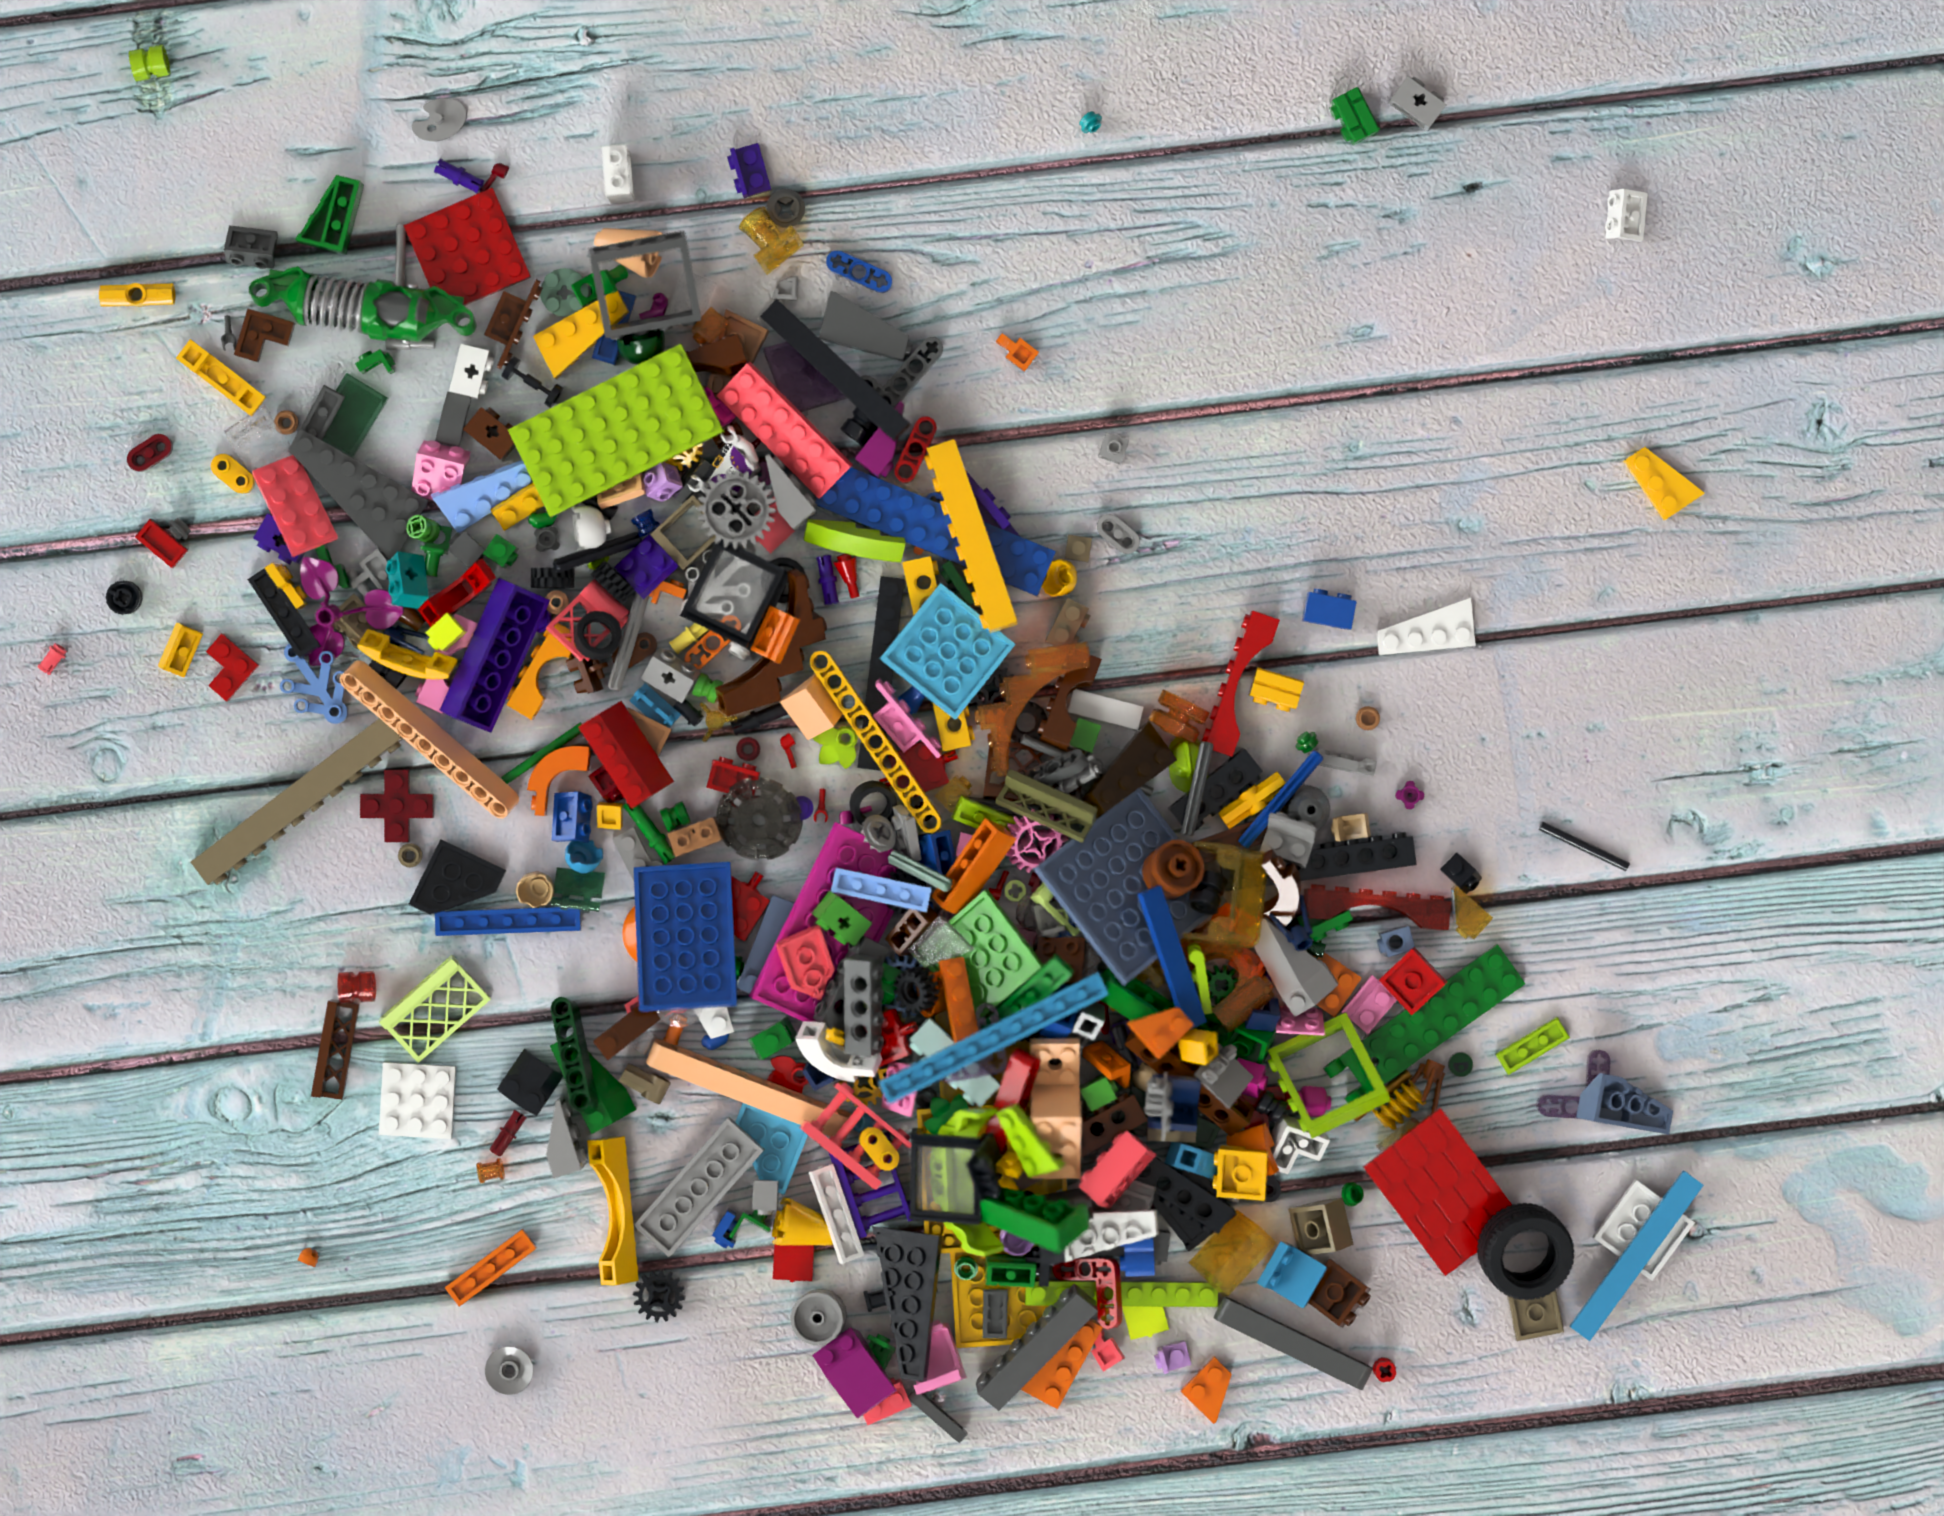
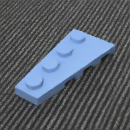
[431,460,533,533]

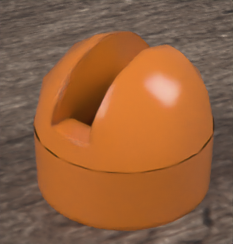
[298,1248,319,1267]

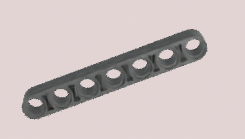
[1213,1296,1373,1391]

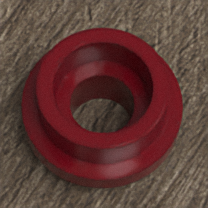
[736,737,760,761]

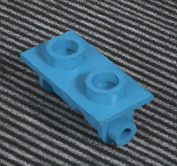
[629,683,681,728]

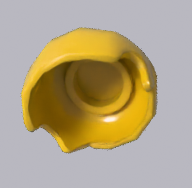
[1042,559,1077,597]

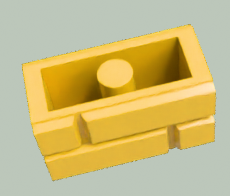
[1248,668,1304,712]

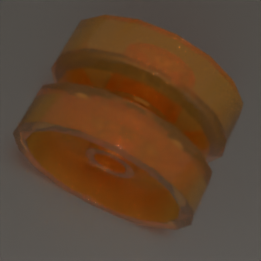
[1148,690,1210,743]

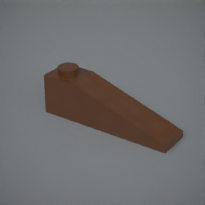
[593,1005,672,1061]

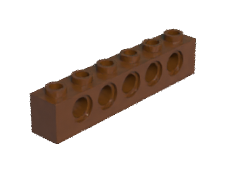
[1124,1030,1255,1136]
[1012,1092,1148,1191]

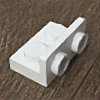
[1605,189,1648,242]

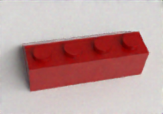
[579,700,674,809]

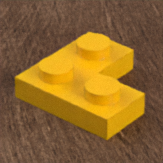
[265,562,308,610]

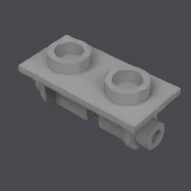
[1056,754,1106,795]

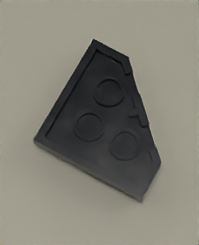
[409,839,506,915]

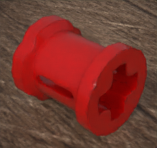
[1373,1357,1396,1382]

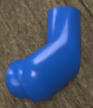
[701,1023,733,1050]

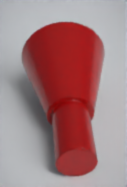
[833,554,860,598]

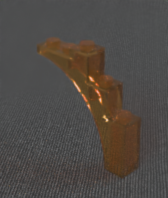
[974,641,1091,777]

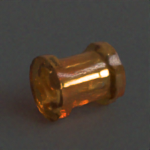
[476,1158,505,1184]

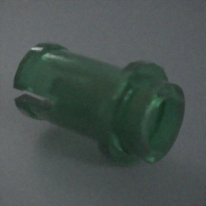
[1307,940,1326,959]
[1210,1025,1228,1044]

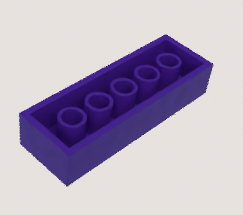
[439,578,550,733]

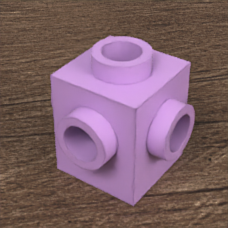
[643,462,683,502]

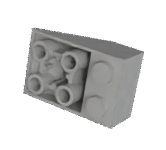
[766,454,817,531]
[546,1096,588,1179]

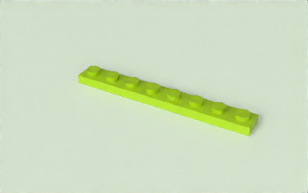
[1025,1280,1218,1307]

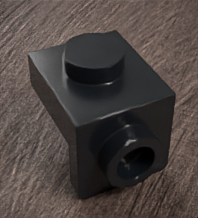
[1440,853,1482,895]

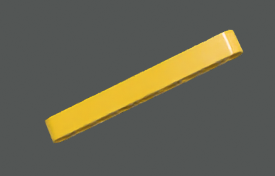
[810,651,943,833]

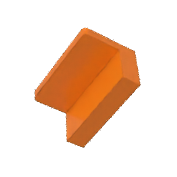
[1082,1040,1131,1089]

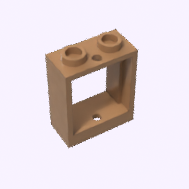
[667,816,725,857]

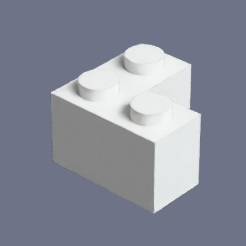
[1270,1114,1330,1174]

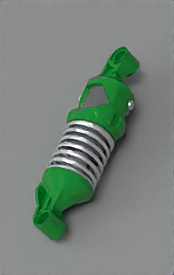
[249,266,477,344]

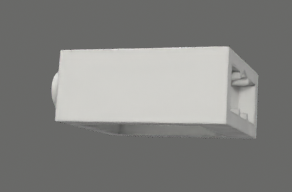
[602,145,635,203]

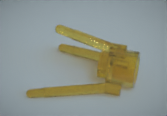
[700,703,738,742]

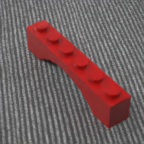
[1201,610,1280,757]

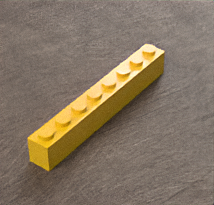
[924,439,1017,634]

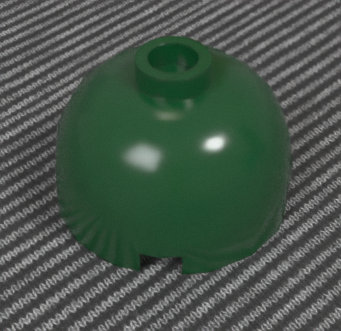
[617,329,665,365]

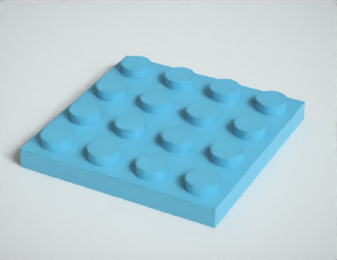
[879,583,1016,720]

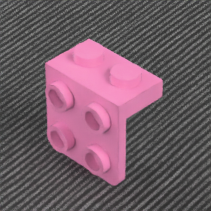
[411,440,471,500]

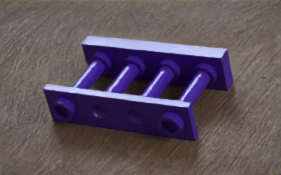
[828,1130,913,1239]

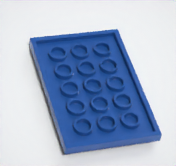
[633,862,737,1012]

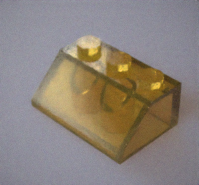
[1188,1210,1277,1296]

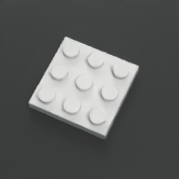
[379,1062,456,1139]
[1593,1179,1695,1281]

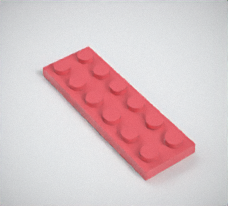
[717,361,853,499]

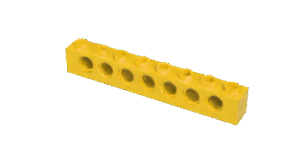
[902,556,975,751]

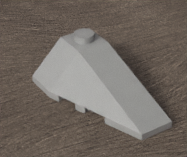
[1245,917,1339,1017]

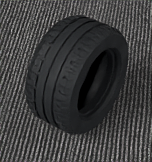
[1477,1203,1575,1300]

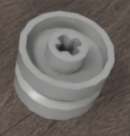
[790,1289,847,1346]

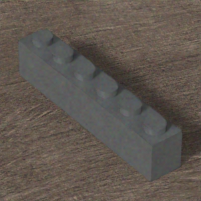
[976,1283,1098,1411]

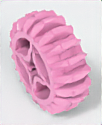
[1006,809,1068,873]

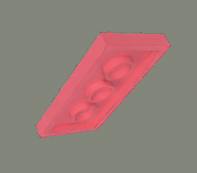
[252,455,338,557]

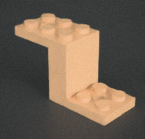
[1031,1038,1081,1179]

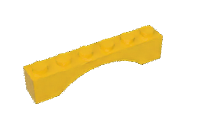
[587,1136,639,1285]

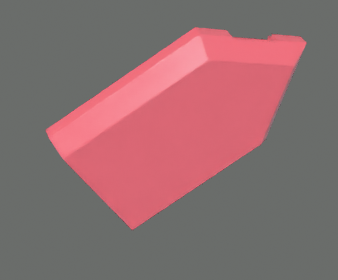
[776,925,835,1000]

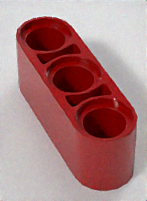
[895,416,937,484]

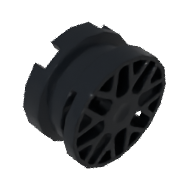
[106,581,143,615]

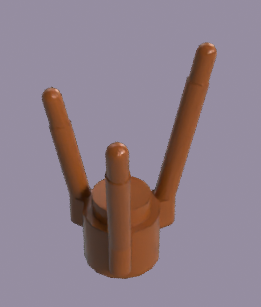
[1402,1059,1446,1114]

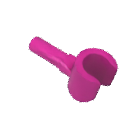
[839,805,872,824]

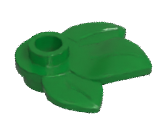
[924,1094,969,1134]

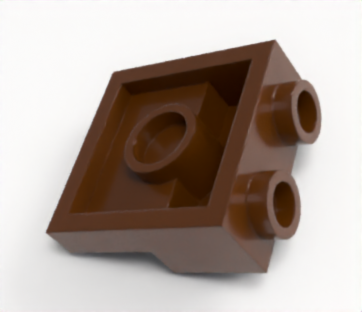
[1308,1259,1371,1328]

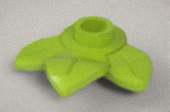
[813,726,858,769]

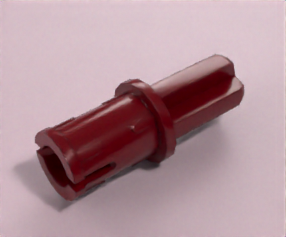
[490,1109,527,1156]

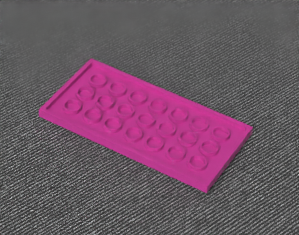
[749,822,918,1028]

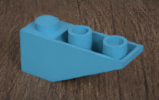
[1164,1142,1218,1179]

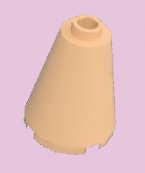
[594,228,663,278]

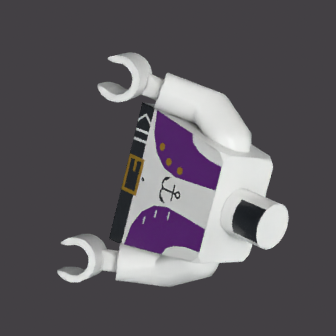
[687,426,761,498]

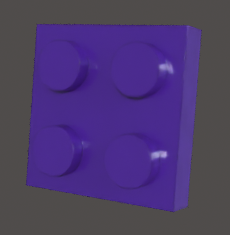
[614,534,679,599]

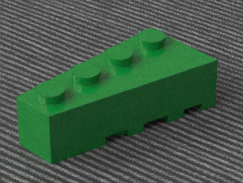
[980,1187,1089,1253]

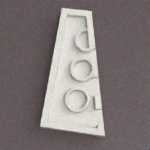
[1065,1209,1159,1262]

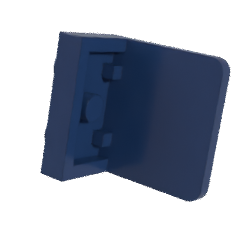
[1148,1074,1201,1132]

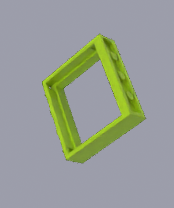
[1267,1012,1391,1139]

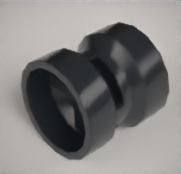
[1255,1090,1288,1123]

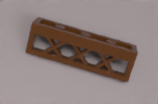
[311,999,360,1100]

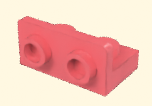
[863,1377,912,1425]

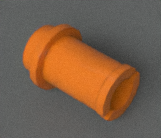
[663,1013,688,1045]

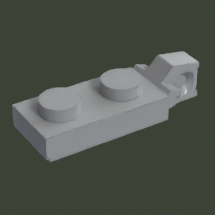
[1309,749,1377,776]

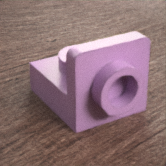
[1154,1340,1191,1374]

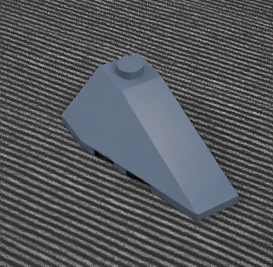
[737,895,795,993]
[1576,1073,1673,1135]

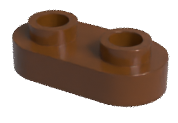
[612,632,657,669]

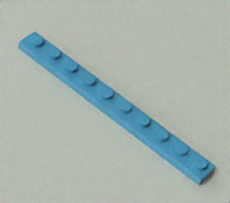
[878,972,1109,1105]

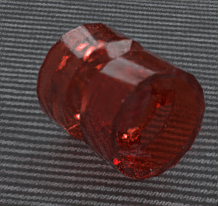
[337,971,376,1004]

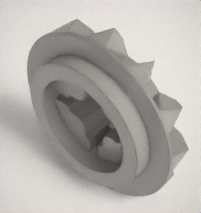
[860,815,896,853]

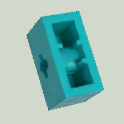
[386,551,429,609]

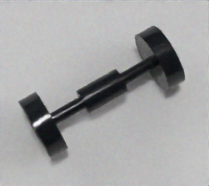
[502,356,564,408]

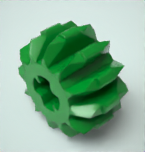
[1206,964,1242,1005]

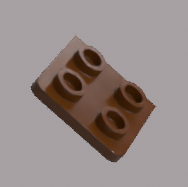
[1035,937,1086,985]

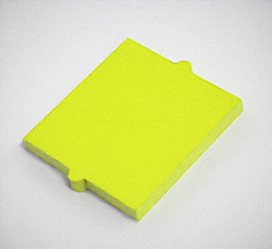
[1122,1306,1169,1340]

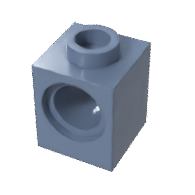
[1377,925,1415,957]

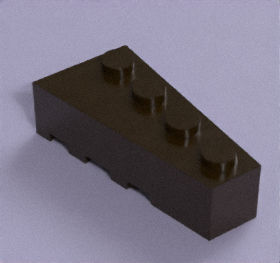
[1082,721,1177,819]

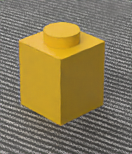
[1178,1029,1219,1065]

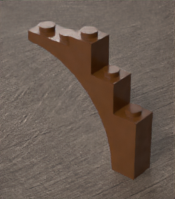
[715,569,827,717]

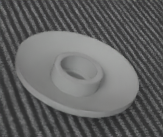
[485,1346,533,1395]

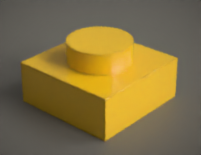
[597,802,623,830]

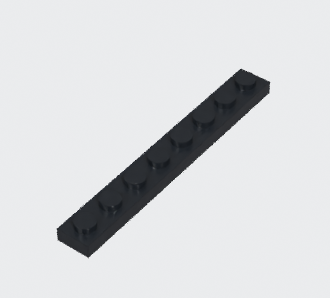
[857,576,905,771]

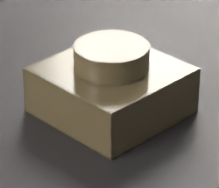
[1064,535,1092,562]

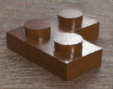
[234,308,295,363]

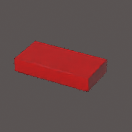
[135,519,188,568]

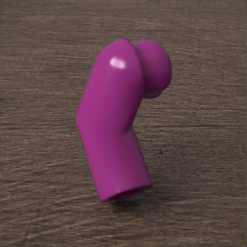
[639,293,668,319]

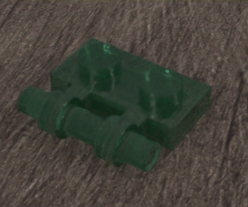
[551,867,605,913]

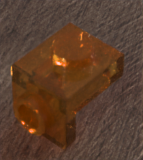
[692,307,729,345]

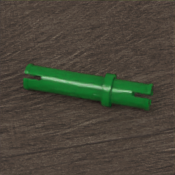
[623,803,676,865]

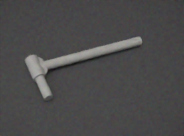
[385,224,435,350]

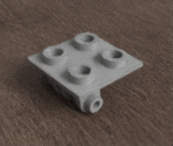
[1194,1044,1253,1109]
[1144,1072,1172,1142]

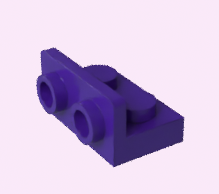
[727,143,772,198]

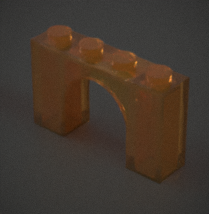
[1181,920,1275,1033]

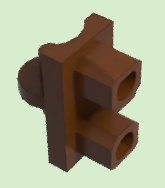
[566,656,608,694]

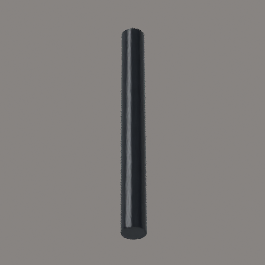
[1539,822,1630,871]

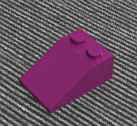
[855,401,905,478]
[812,1327,897,1419]

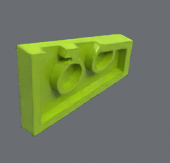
[996,1104,1065,1178]

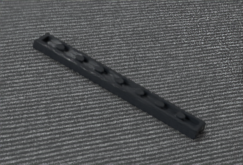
[760,299,911,442]

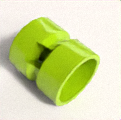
[129,44,171,82]

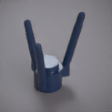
[383,625,430,655]
[1269,895,1313,951]

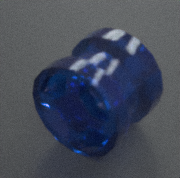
[631,509,660,537]

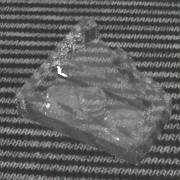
[908,915,974,968]

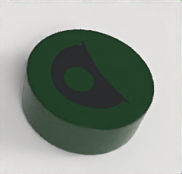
[1448,1052,1473,1077]

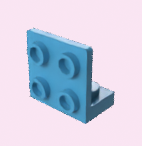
[1257,1241,1327,1308]

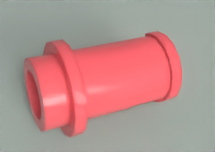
[38,643,67,675]

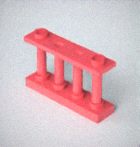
[799,1082,911,1190]

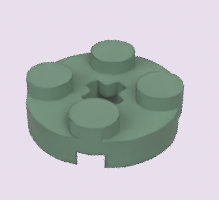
[540,268,589,318]

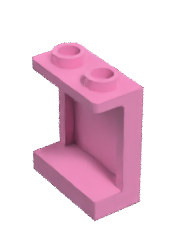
[914,1320,967,1395]

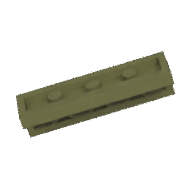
[996,769,1097,843]

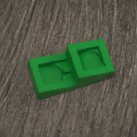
[315,545,351,589]

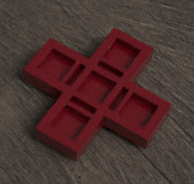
[360,770,434,842]

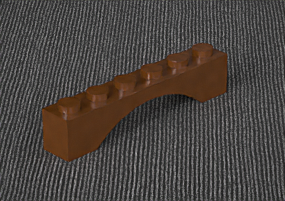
[686,334,749,376]

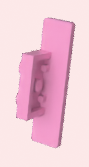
[873,678,942,759]

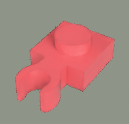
[1091,1329,1125,1372]

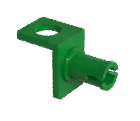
[571,264,628,306]
[420,525,452,577]
[729,1210,771,1239]

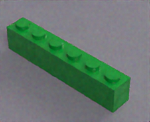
[1099,968,1228,1047]

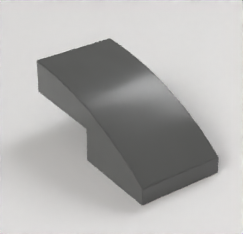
[435,391,471,447]

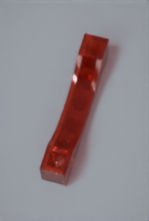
[1302,884,1451,931]

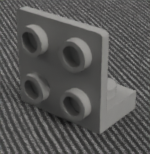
[1260,812,1317,869]

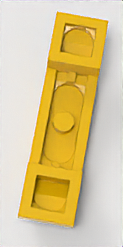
[176,339,266,416]
[358,629,458,679]

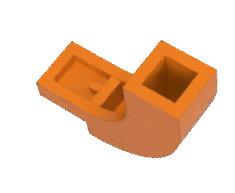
[527,746,591,816]

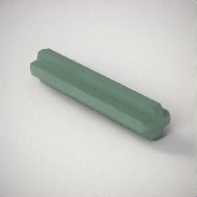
[888,850,952,892]

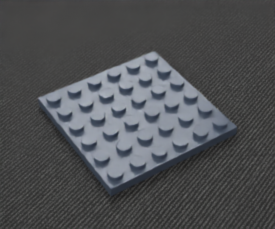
[1034,788,1227,985]

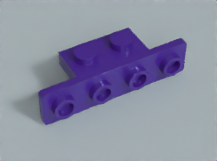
[965,470,1021,537]

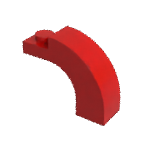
[417,558,497,627]

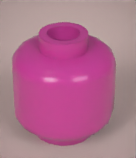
[1297,1086,1331,1118]

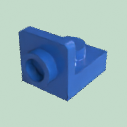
[712,1208,738,1248]

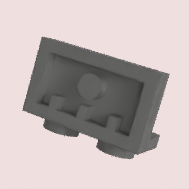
[224,225,278,269]

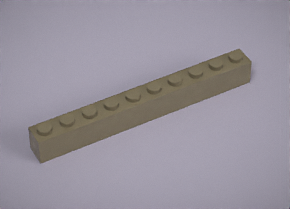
[190,718,403,886]

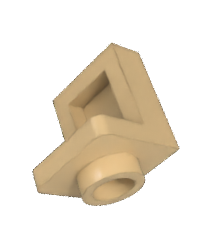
[1331,813,1371,842]

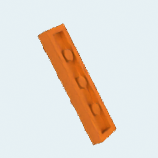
[938,957,978,1043]
[445,1228,537,1307]

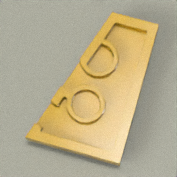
[1624,447,1705,520]

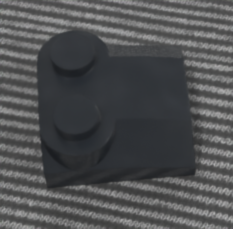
[497,1049,564,1116]

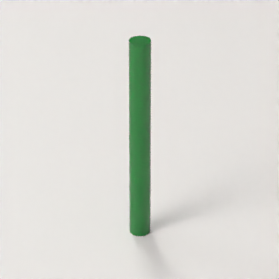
[501,722,582,784]

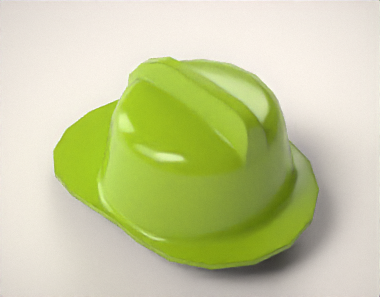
[1168,735,1208,792]

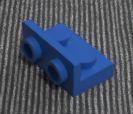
[551,791,593,843]

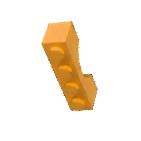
[506,623,576,720]

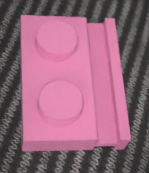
[1340,975,1397,1034]

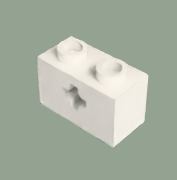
[449,344,494,400]

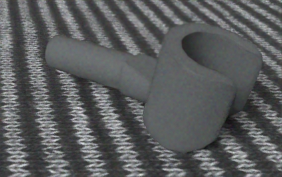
[221,315,237,351]

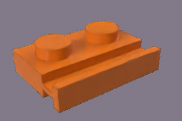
[750,605,800,664]

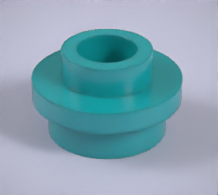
[1079,111,1102,134]

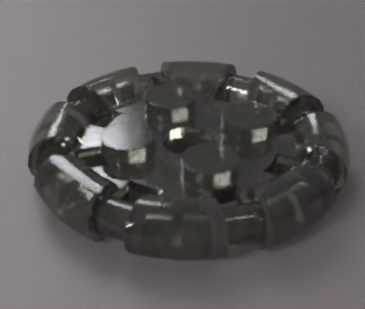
[716,777,803,861]

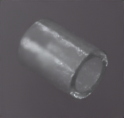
[632,1030,658,1055]

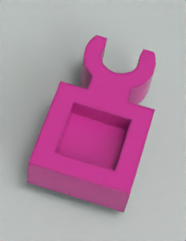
[704,387,736,427]

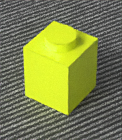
[425,613,467,652]

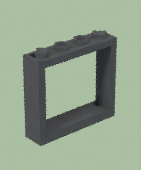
[588,231,701,340]

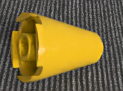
[772,1197,833,1245]

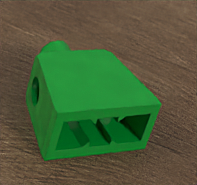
[747,1016,797,1060]

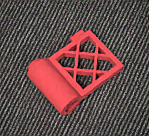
[546,579,630,661]

